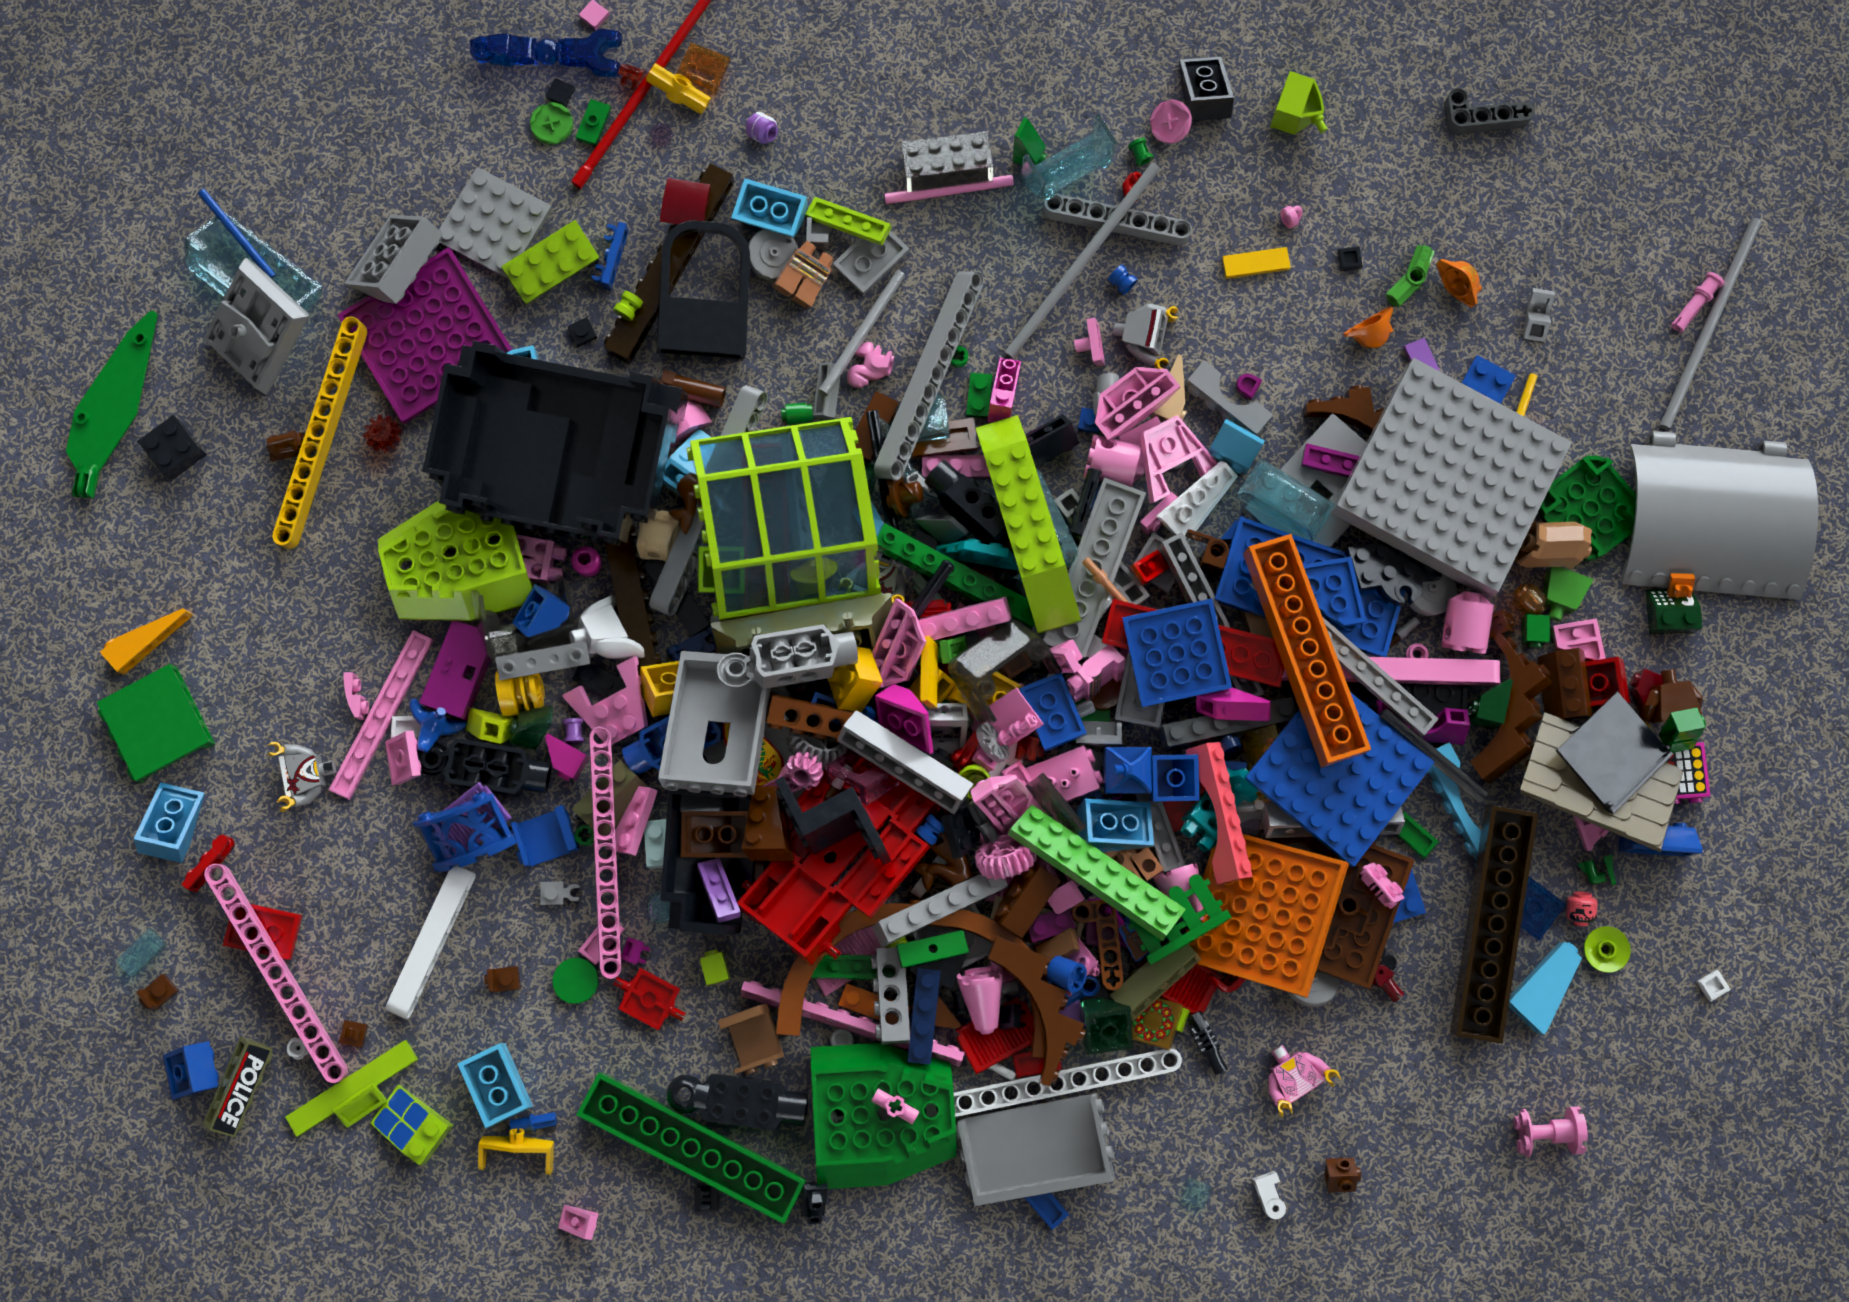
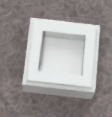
[1696,970,1730,1002]

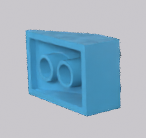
[134,782,205,863]
[1077,798,1154,852]

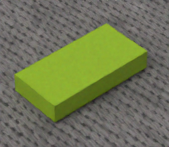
[333,1082,386,1128]

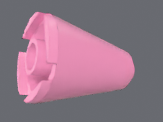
[1153,863,1204,930]
[957,967,1003,1034]

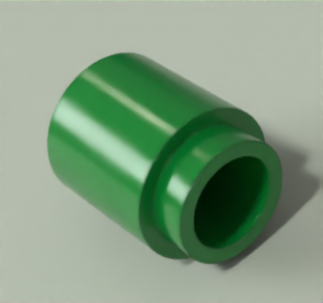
[781,403,813,426]

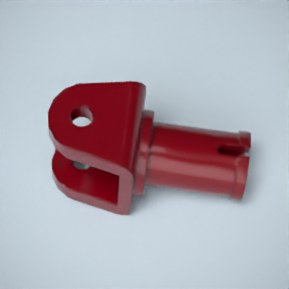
[1372,964,1404,1002]

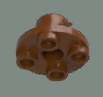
[886,477,924,518]

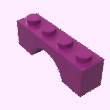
[1374,701,1470,745]

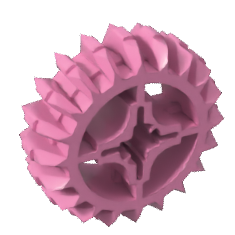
[975,833,1037,880]

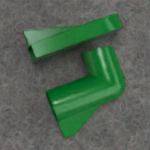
[1578,854,1616,886]

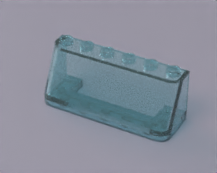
[185,212,323,312]

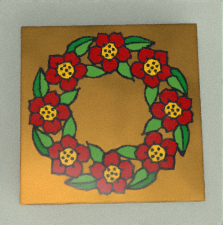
[1125,998,1183,1051]

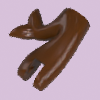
[669,472,735,535]
[912,832,973,891]

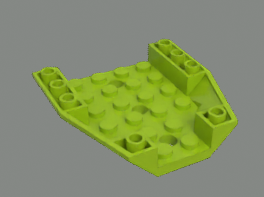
[378,500,532,621]

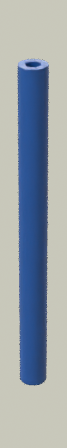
[198,189,276,279]

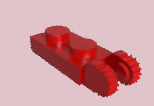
[181,834,235,893]

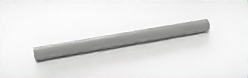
[818,270,905,396]

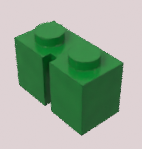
[1659,708,1706,753]

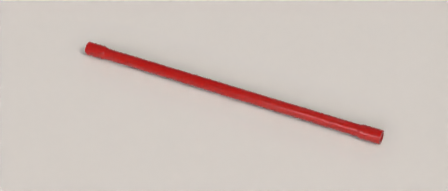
[570,0,712,189]

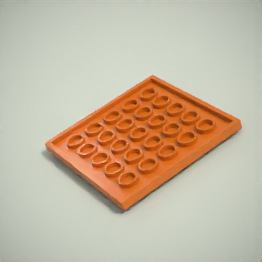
[1185,834,1349,998]

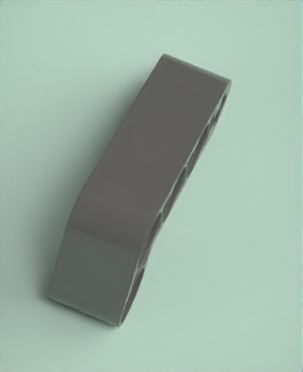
[1444,88,1535,135]

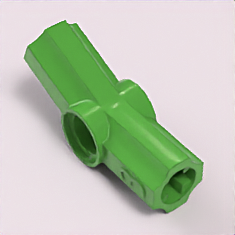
[1385,245,1435,308]

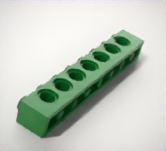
[876,523,1035,630]

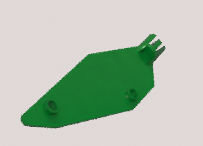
[66,311,158,499]

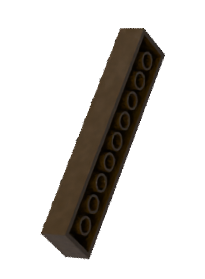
[1450,805,1538,1044]

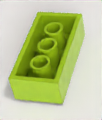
[501,220,600,305]

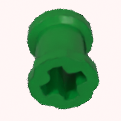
[1128,137,1153,166]

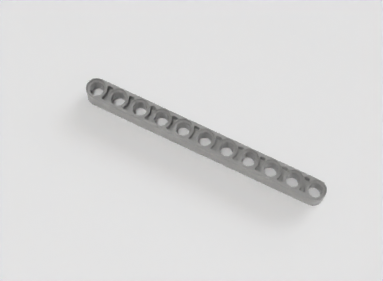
[874,271,984,480]
[649,385,768,616]

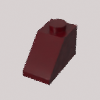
[1630,668,1663,723]

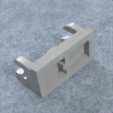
[1074,721,1122,747]

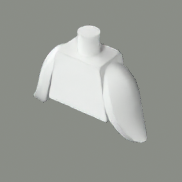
[569,594,645,659]

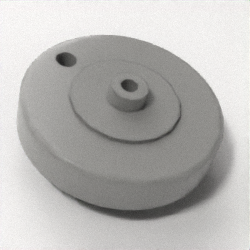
[748,229,798,281]
[1404,574,1457,616]
[1287,970,1340,1007]

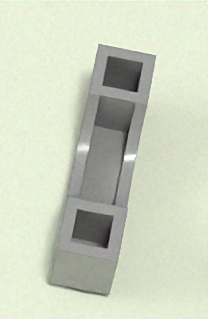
[1185,360,1273,436]

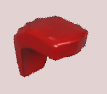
[1208,973,1246,993]

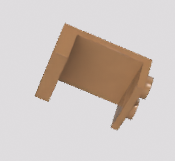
[718,1003,785,1075]

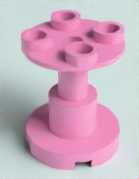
[1513,1107,1588,1157]

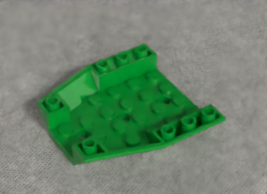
[810,1043,956,1189]

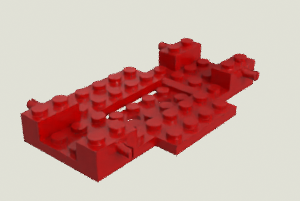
[737,757,947,966]

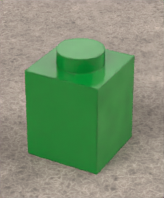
[1521,614,1550,649]

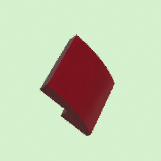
[659,178,711,225]

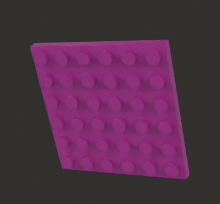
[337,247,513,424]

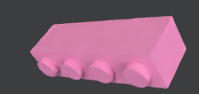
[918,597,1012,640]

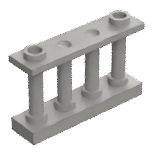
[495,638,595,680]

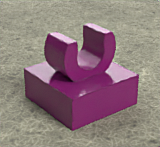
[621,937,650,965]

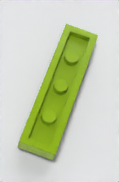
[805,197,892,246]

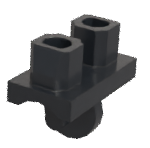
[800,1181,828,1224]

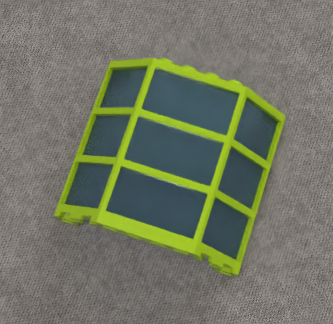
[686,417,881,621]

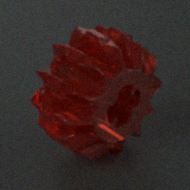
[363,414,402,453]

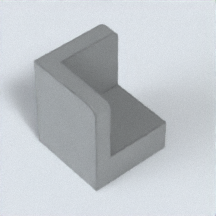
[806,217,830,249]

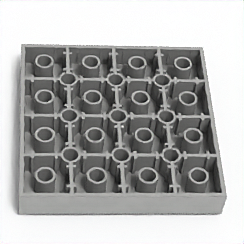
[1330,358,1572,599]

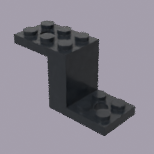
[775,776,891,865]

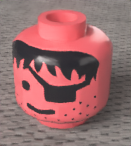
[1566,891,1598,926]

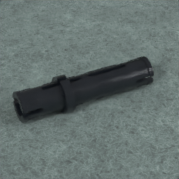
[1069,468,1102,536]

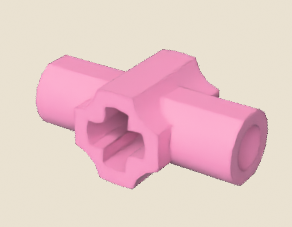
[871,1089,919,1124]

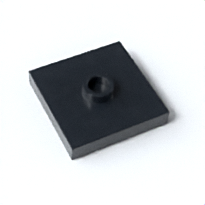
[910,929,970,989]

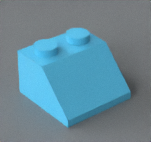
[1208,419,1265,474]

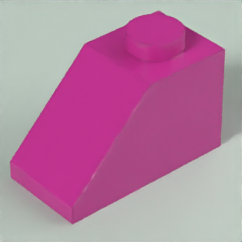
[545,733,590,782]

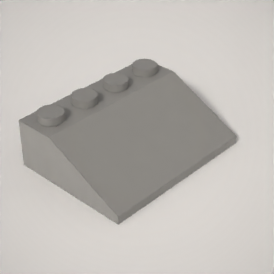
[344,215,443,304]

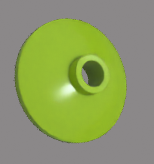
[1584,926,1631,973]

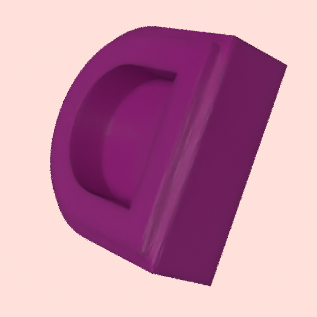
[1236,373,1262,400]

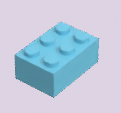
[457,1043,533,1128]

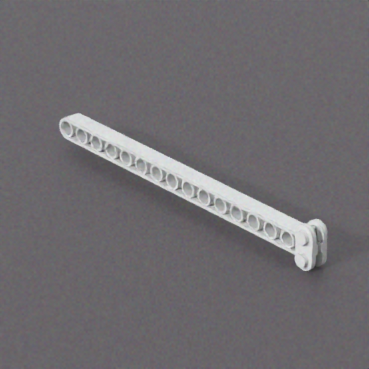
[830,1049,1182,1124]

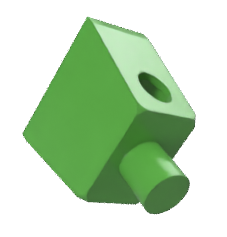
[1541,567,1593,621]

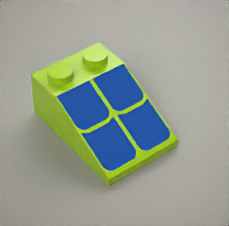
[370,1084,454,1165]

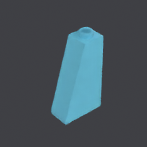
[1508,942,1582,1035]

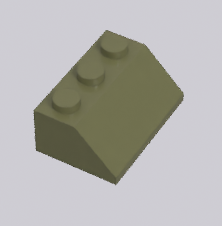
[572,760,648,835]

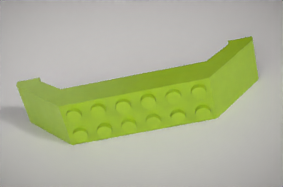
[976,415,1081,634]

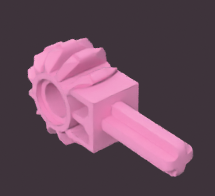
[763,752,824,793]

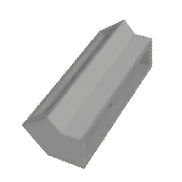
[813,362,841,420]

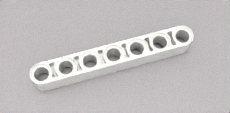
[385,865,476,1020]

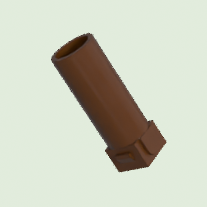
[659,369,726,409]

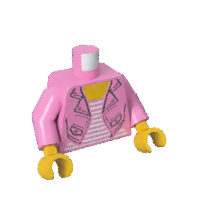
[1268,1045,1341,1117]

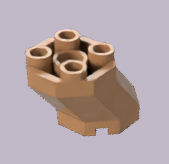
[1514,521,1592,569]

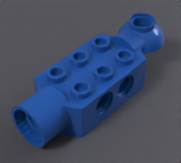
[622,716,724,776]

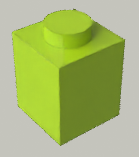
[699,949,731,986]

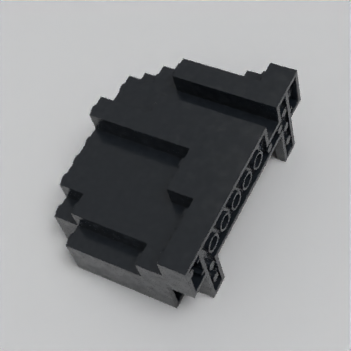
[422,341,689,546]

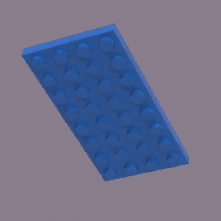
[1214,516,1405,657]

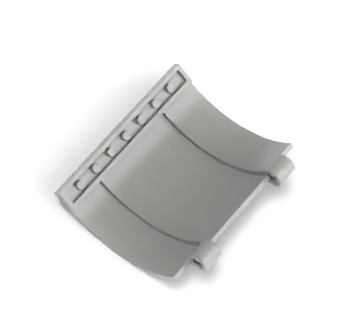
[1621,431,1818,600]

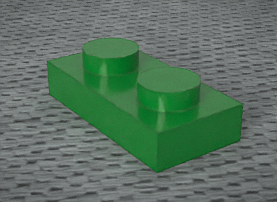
[966,372,992,419]

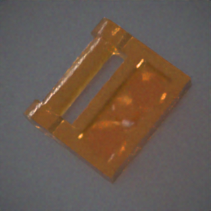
[677,42,731,94]

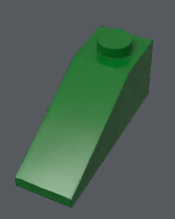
[1012,117,1047,172]

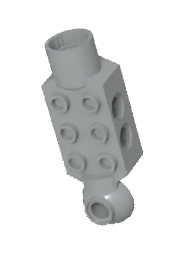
[717,624,858,689]

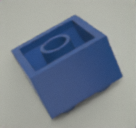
[512,584,570,637]
[1150,754,1199,801]
[163,1041,219,1100]

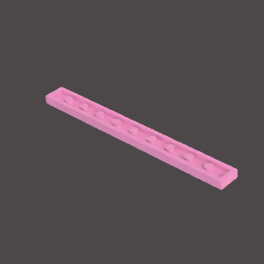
[741,981,965,1067]

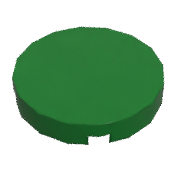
[553,958,599,1004]

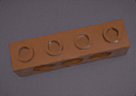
[766,693,855,743]

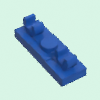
[592,222,629,290]

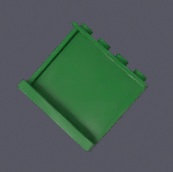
[96,664,216,783]

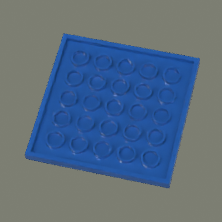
[1244,692,1435,868]

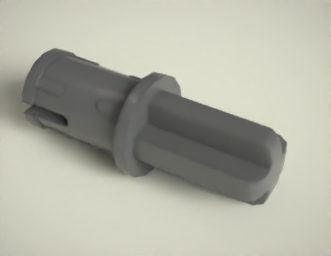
[967,800,999,844]

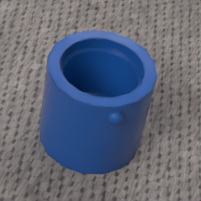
[1046,956,1087,993]

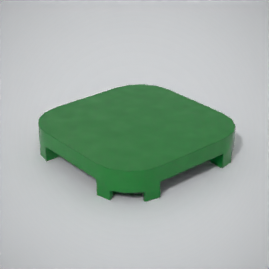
[1538,455,1636,561]

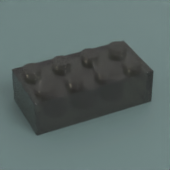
[901,131,993,193]

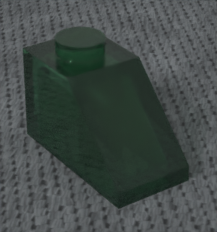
[508,705,553,750]

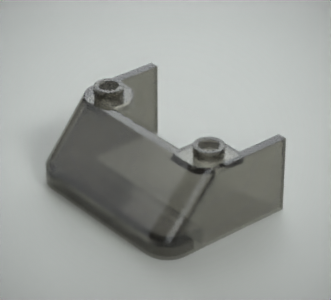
[471,575,575,661]
[948,619,1063,723]

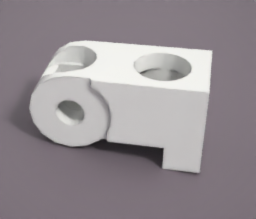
[1252,1171,1286,1219]

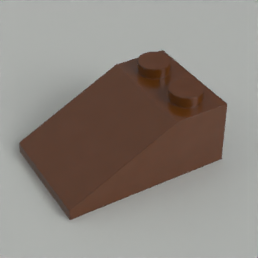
[681,811,749,858]

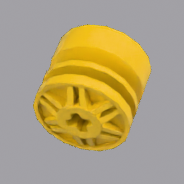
[495,671,545,717]

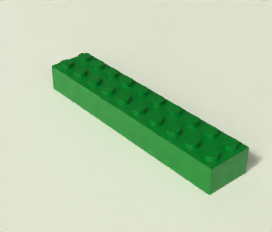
[576,1072,807,1224]

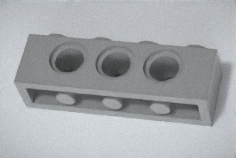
[871,947,910,1045]

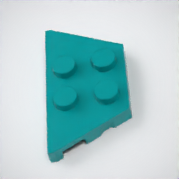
[936,539,1019,572]

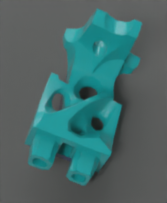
[1180,768,1259,852]

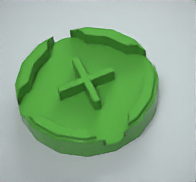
[530,102,573,145]

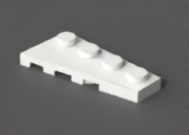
[1156,461,1238,543]

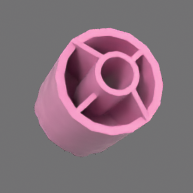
[1083,434,1145,487]
[1441,591,1494,654]

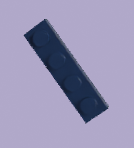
[907,968,941,1064]

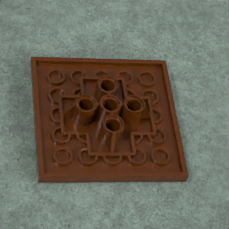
[1272,837,1415,990]

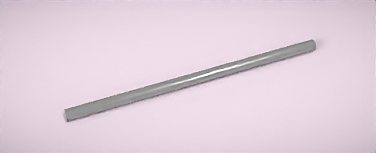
[1005,162,1160,359]
[1659,218,1762,430]

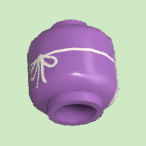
[746,112,778,144]

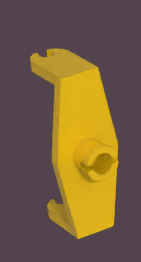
[478,1128,554,1175]

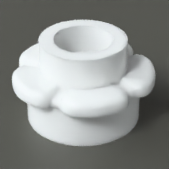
[287,1037,309,1060]

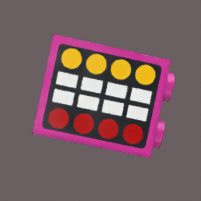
[1666,742,1711,805]

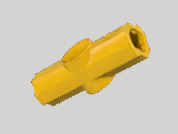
[646,63,711,115]

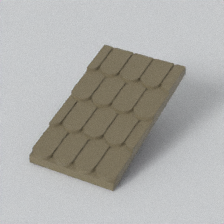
[1520,713,1683,853]

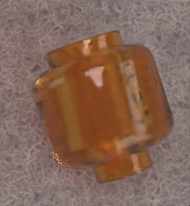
[1512,583,1546,615]

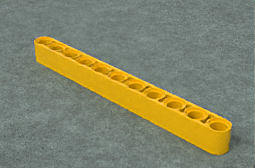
[272,317,367,549]

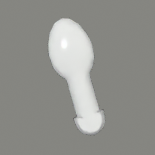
[988,1063,1016,1081]

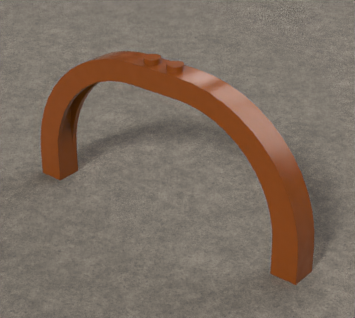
[776,900,1048,1058]

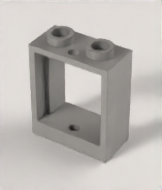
[921,703,968,757]

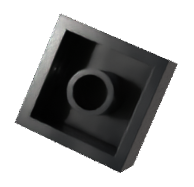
[137,415,207,481]

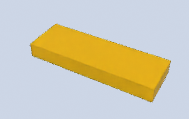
[1222,247,1291,279]
[920,636,938,709]

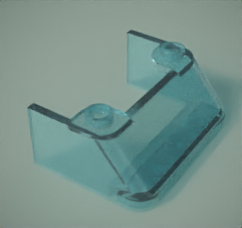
[1020,114,1117,200]

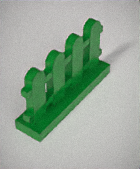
[1128,874,1232,966]

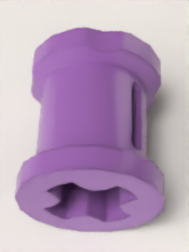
[563,718,584,744]

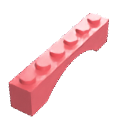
[1185,742,1252,884]

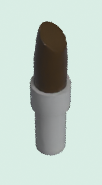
[1389,617,1420,648]
[823,764,853,801]

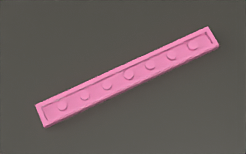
[328,630,434,800]

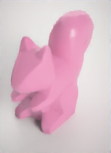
[847,342,894,388]

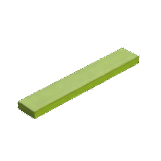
[285,1040,418,1137]

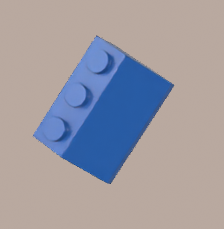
[1619,823,1703,857]

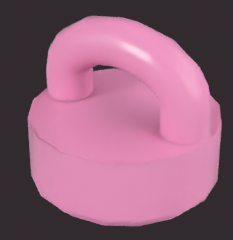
[1280,206,1303,229]

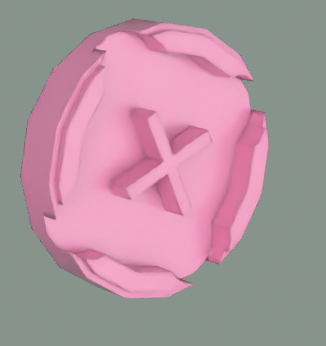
[1150,99,1192,144]

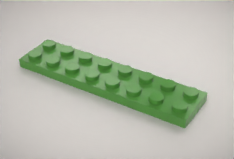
[1007,805,1186,941]

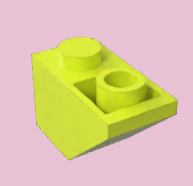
[466,708,513,744]

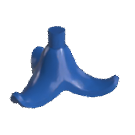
[409,699,467,753]

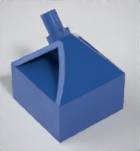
[1103,747,1152,794]

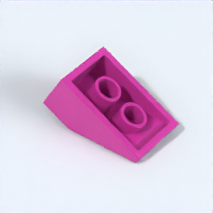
[875,684,933,754]

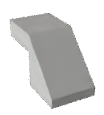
[1523,288,1555,342]

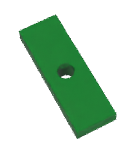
[896,930,969,969]

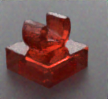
[618,64,646,89]
[1014,737,1044,761]

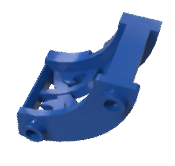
[413,791,517,872]

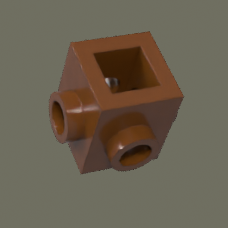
[1324,1158,1361,1193]

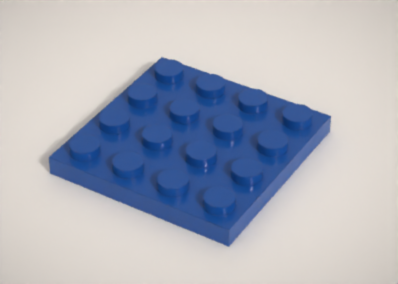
[1122,598,1232,708]

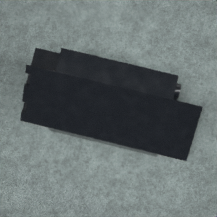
[660,789,755,935]

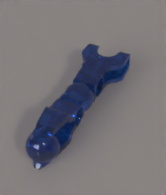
[469,29,623,77]

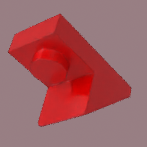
[1128,549,1170,586]

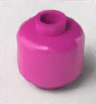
[571,546,602,577]

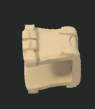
[637,510,681,562]

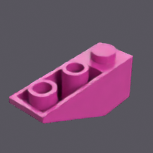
[987,357,1021,423]
[1196,687,1271,721]

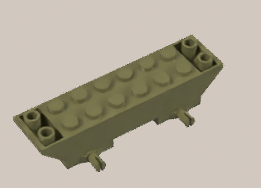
[711,593,893,656]

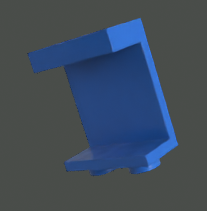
[510,805,580,868]

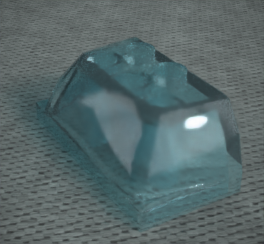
[1236,458,1335,541]

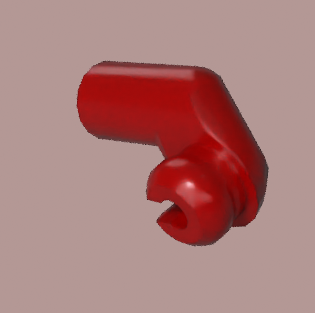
[1122,172,1142,202]

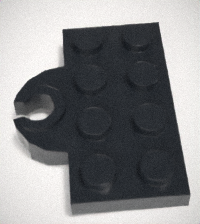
[1345,542,1442,606]

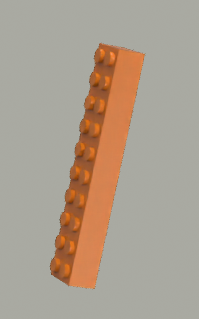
[1243,534,1371,768]

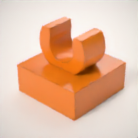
[1667,573,1695,598]

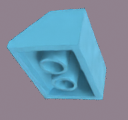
[731,179,808,238]

